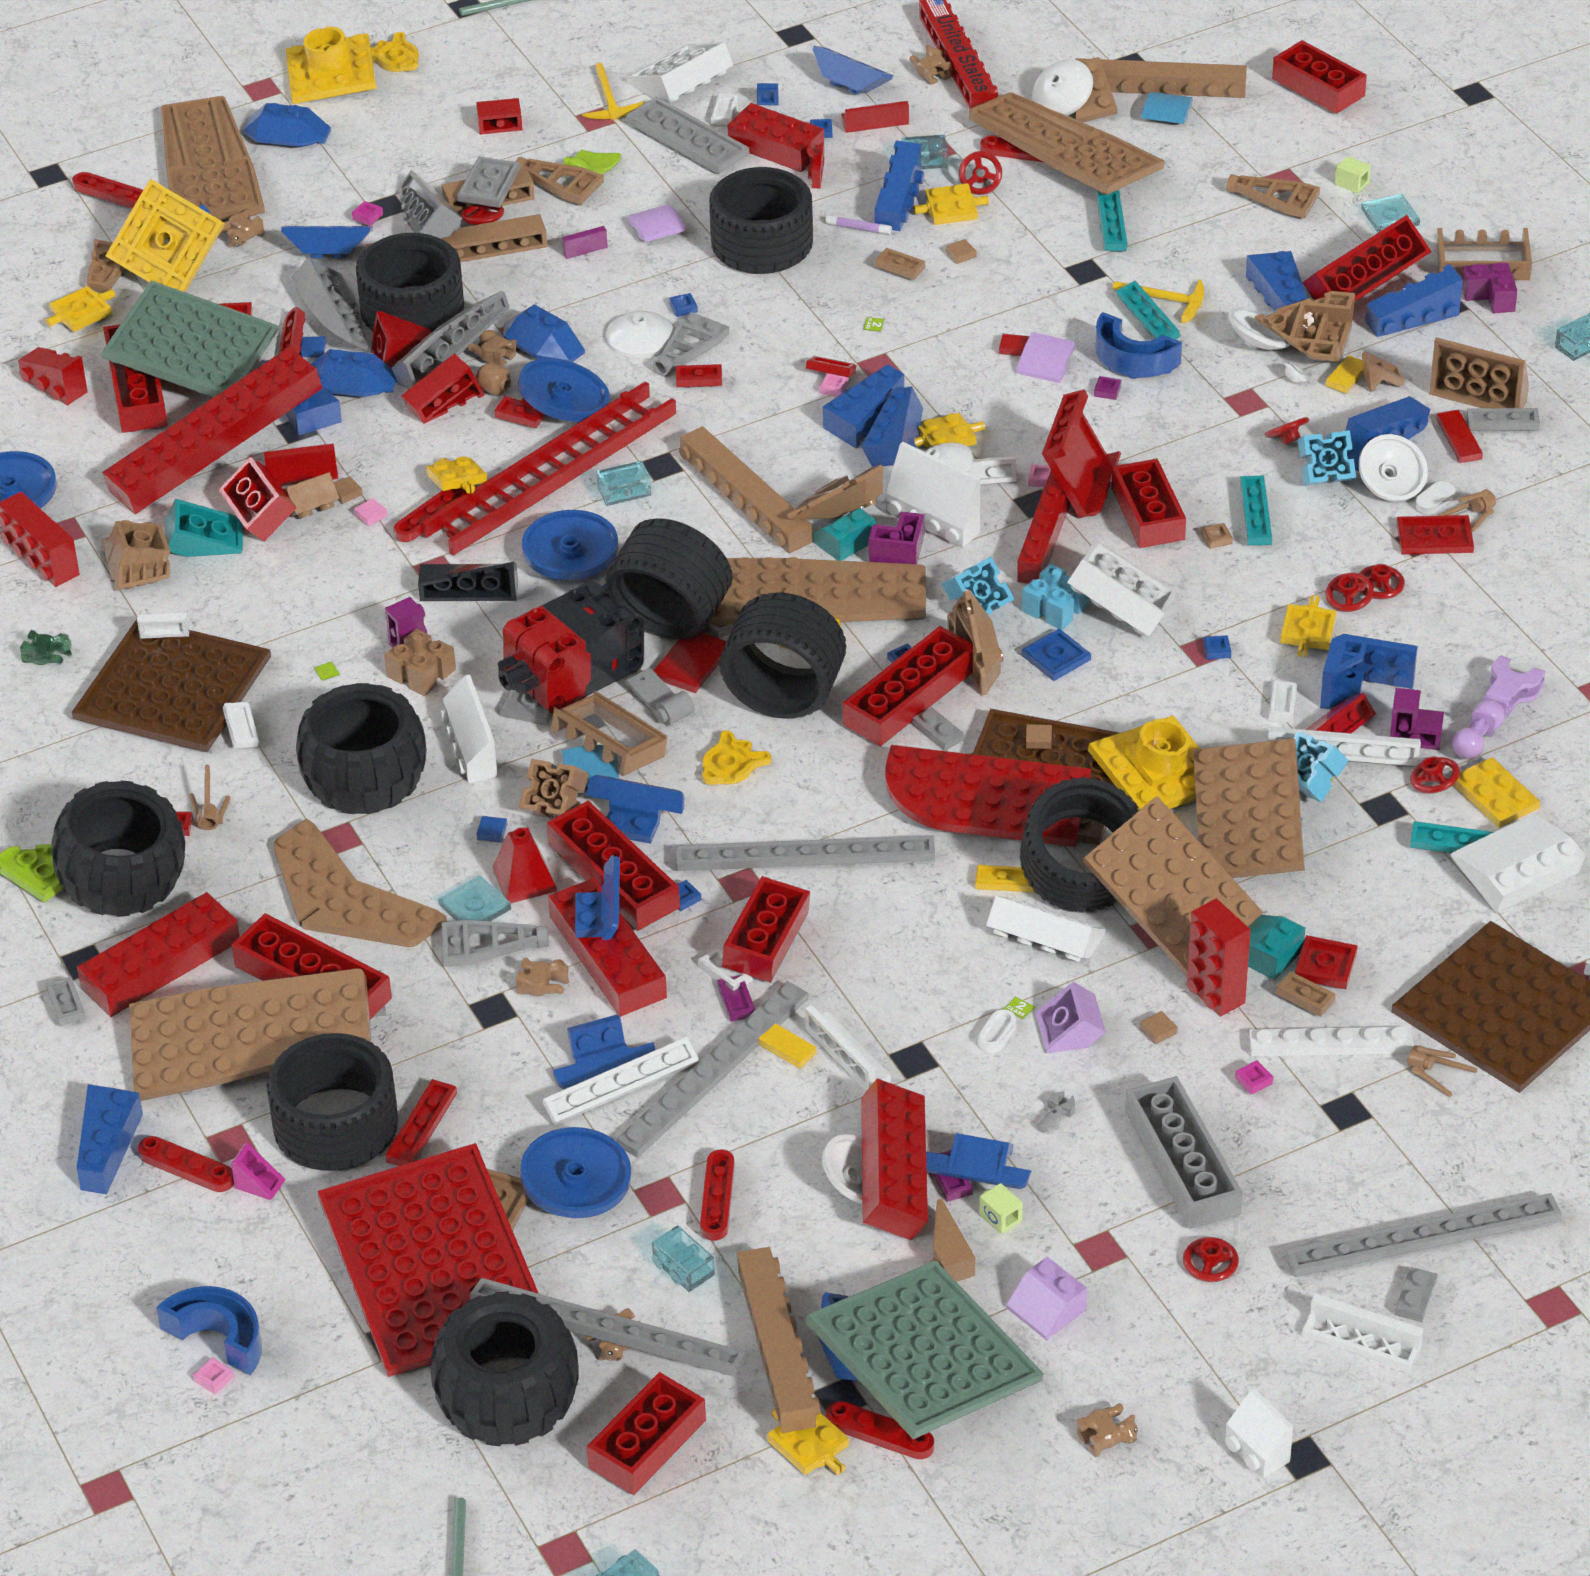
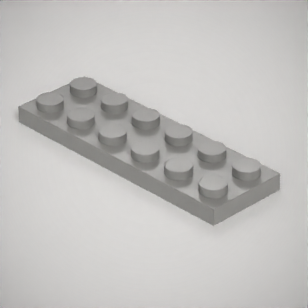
[626,96,749,174]

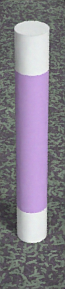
[826,215,892,235]

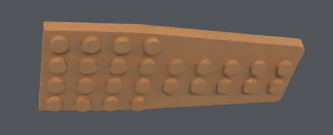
[969,92,1165,194]
[161,96,265,220]
[708,557,926,626]
[129,969,371,1101]

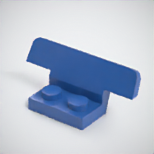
[586,775,684,844]
[575,855,620,940]
[553,1014,656,1090]
[926,1133,1032,1189]

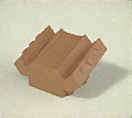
[101,520,170,591]

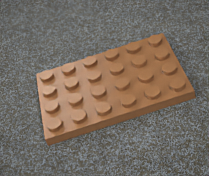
[1193,738,1305,878]
[1082,796,1263,978]

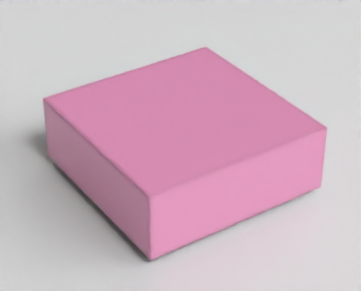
[819,373,849,397]
[1028,464,1051,487]
[354,498,388,526]
[193,1357,234,1395]

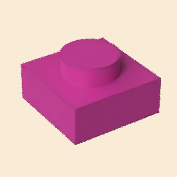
[352,201,383,226]
[1235,1060,1274,1095]

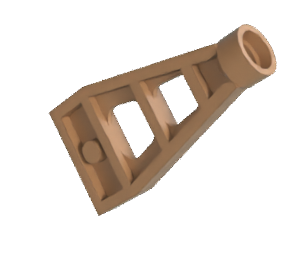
[515,157,604,205]
[1226,174,1320,219]

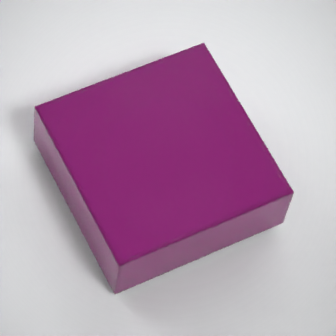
[1094,376,1122,400]

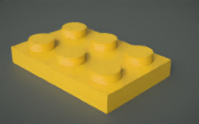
[1454,757,1540,828]

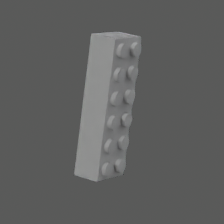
[1125,1076,1243,1229]

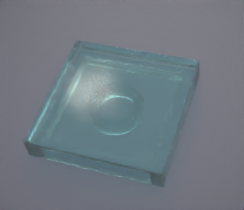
[1361,194,1420,233]
[438,875,511,922]

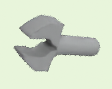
[1037,1091,1075,1132]

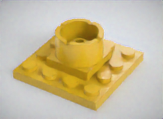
[286,26,377,104]
[106,179,226,292]
[1088,715,1200,810]

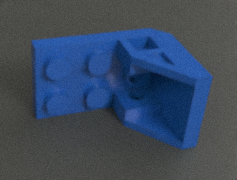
[1320,634,1418,710]

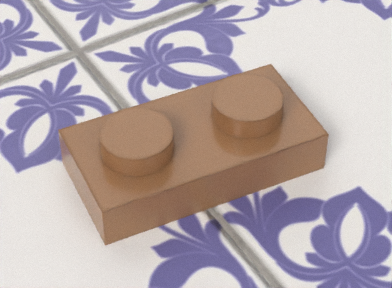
[875,248,925,280]
[1276,971,1336,1017]

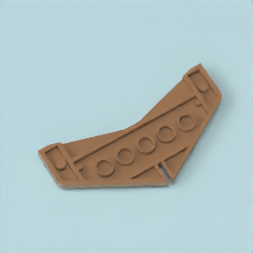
[274,818,447,947]

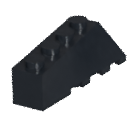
[418,561,518,601]

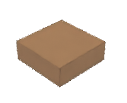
[946,239,977,264]
[334,476,363,504]
[1201,523,1233,549]
[1026,725,1052,749]
[1140,1011,1178,1044]

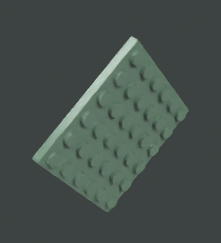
[102,280,279,397]
[805,1260,1044,1439]

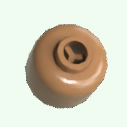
[476,362,511,396]

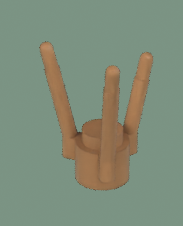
[1437,489,1496,532]
[189,764,230,830]
[1407,1045,1477,1097]

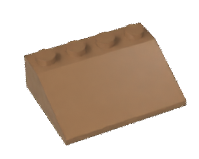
[1429,337,1529,408]

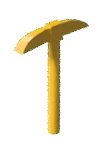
[582,63,645,120]
[1112,279,1204,323]

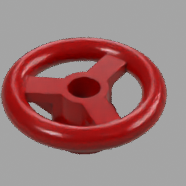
[959,151,1002,195]
[461,204,504,225]
[1265,417,1309,445]
[1358,564,1405,599]
[1325,573,1374,612]
[1410,756,1460,794]
[1183,1237,1239,1282]

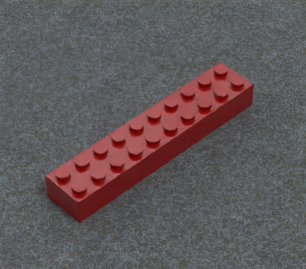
[102,347,322,515]

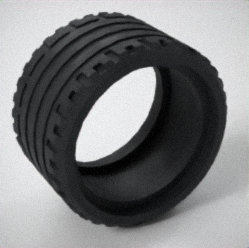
[709,167,813,274]
[356,233,464,332]
[605,518,733,639]
[719,592,847,719]
[1020,777,1139,913]
[266,1033,398,1171]

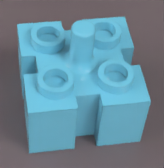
[1298,430,1356,486]
[941,556,1014,615]
[1022,563,1090,630]
[1294,731,1349,803]

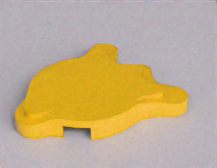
[371,32,419,72]
[702,730,772,785]

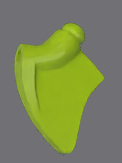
[563,149,621,174]

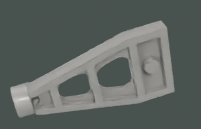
[652,312,729,376]
[442,920,549,967]

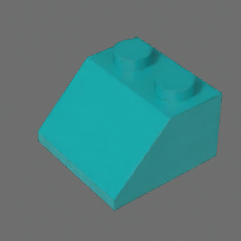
[812,508,876,561]

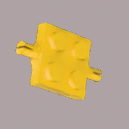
[914,183,989,225]
[45,286,116,332]
[914,412,985,449]
[426,456,487,494]
[1280,595,1337,658]
[767,1408,849,1475]

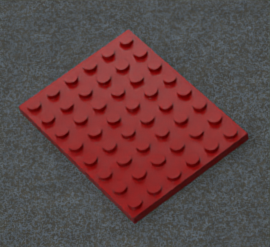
[317,1143,539,1377]

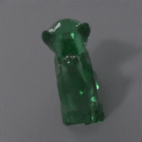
[20,630,72,665]

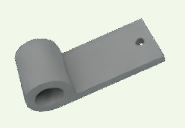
[626,668,695,726]

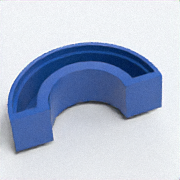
[1095,312,1182,379]
[156,1286,262,1375]

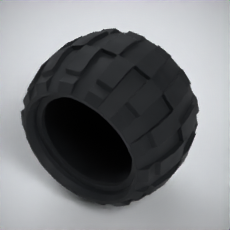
[296,683,427,814]
[51,780,186,917]
[430,1291,579,1447]

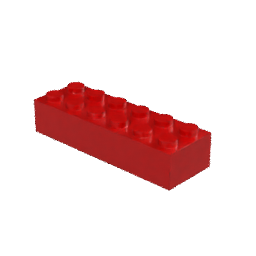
[1302,215,1432,303]
[103,324,168,433]
[842,626,973,747]
[546,800,680,931]
[548,877,667,1017]
[77,892,240,1017]
[232,913,392,1020]
[861,1078,928,1240]

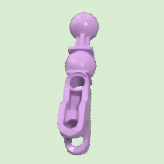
[1452,655,1546,759]

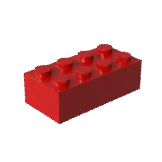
[1272,40,1367,114]
[727,103,824,172]
[1111,458,1186,548]
[0,492,80,587]
[722,876,810,983]
[1187,898,1250,1017]
[586,1372,706,1496]

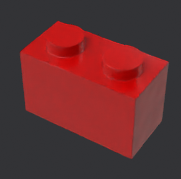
[476,98,523,135]

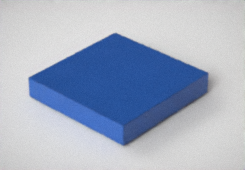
[1022,628,1091,681]

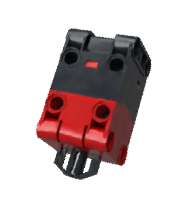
[498,579,644,714]

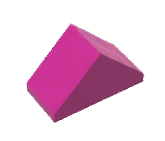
[231,1142,286,1200]

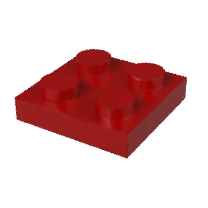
[1295,935,1358,989]

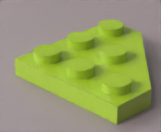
[0,844,63,903]

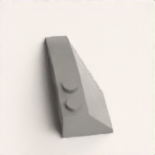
[398,170,462,238]
[292,258,369,350]
[392,291,510,389]

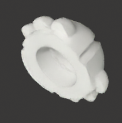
[1285,361,1308,383]

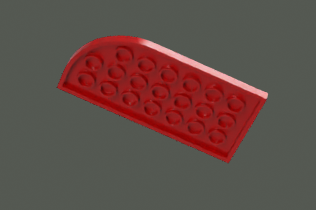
[885,745,1091,847]

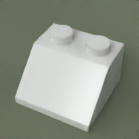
[1225,1389,1293,1479]

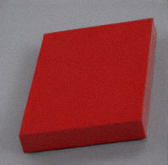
[1396,515,1474,555]
[653,633,726,693]

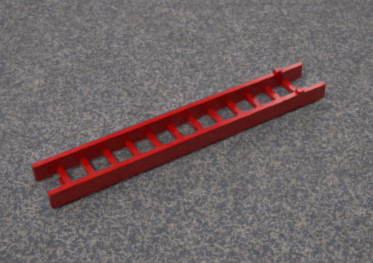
[421,381,676,556]

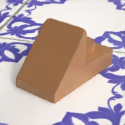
[1362,351,1405,392]

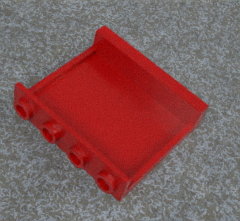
[1042,389,1121,518]

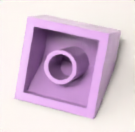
[1035,982,1106,1053]
[1006,1256,1087,1340]

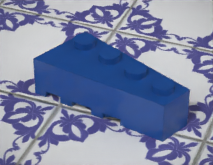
[874,140,925,231]
[1246,251,1308,313]
[1365,264,1463,337]
[263,360,342,435]
[822,364,904,448]
[861,386,923,467]
[1345,396,1430,472]
[77,1084,143,1195]

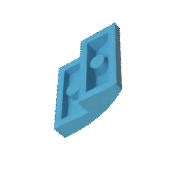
[1141,92,1193,124]
[562,745,619,787]

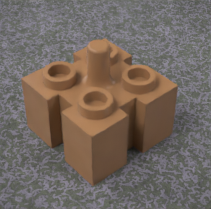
[384,628,456,696]
[519,759,589,818]

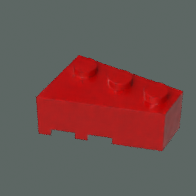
[18,347,88,406]
[401,353,485,424]

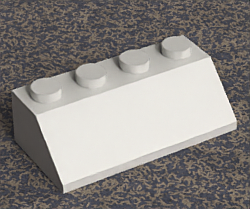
[440,675,498,783]
[986,896,1106,962]

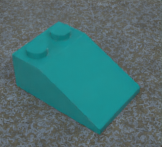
[165,498,243,557]
[1248,915,1306,980]

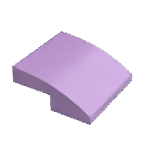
[627,204,686,242]
[1016,332,1075,383]

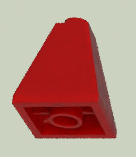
[371,311,432,369]
[493,827,557,904]

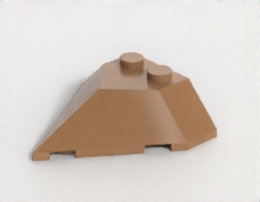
[1255,291,1355,361]
[787,465,883,519]
[947,590,1004,696]

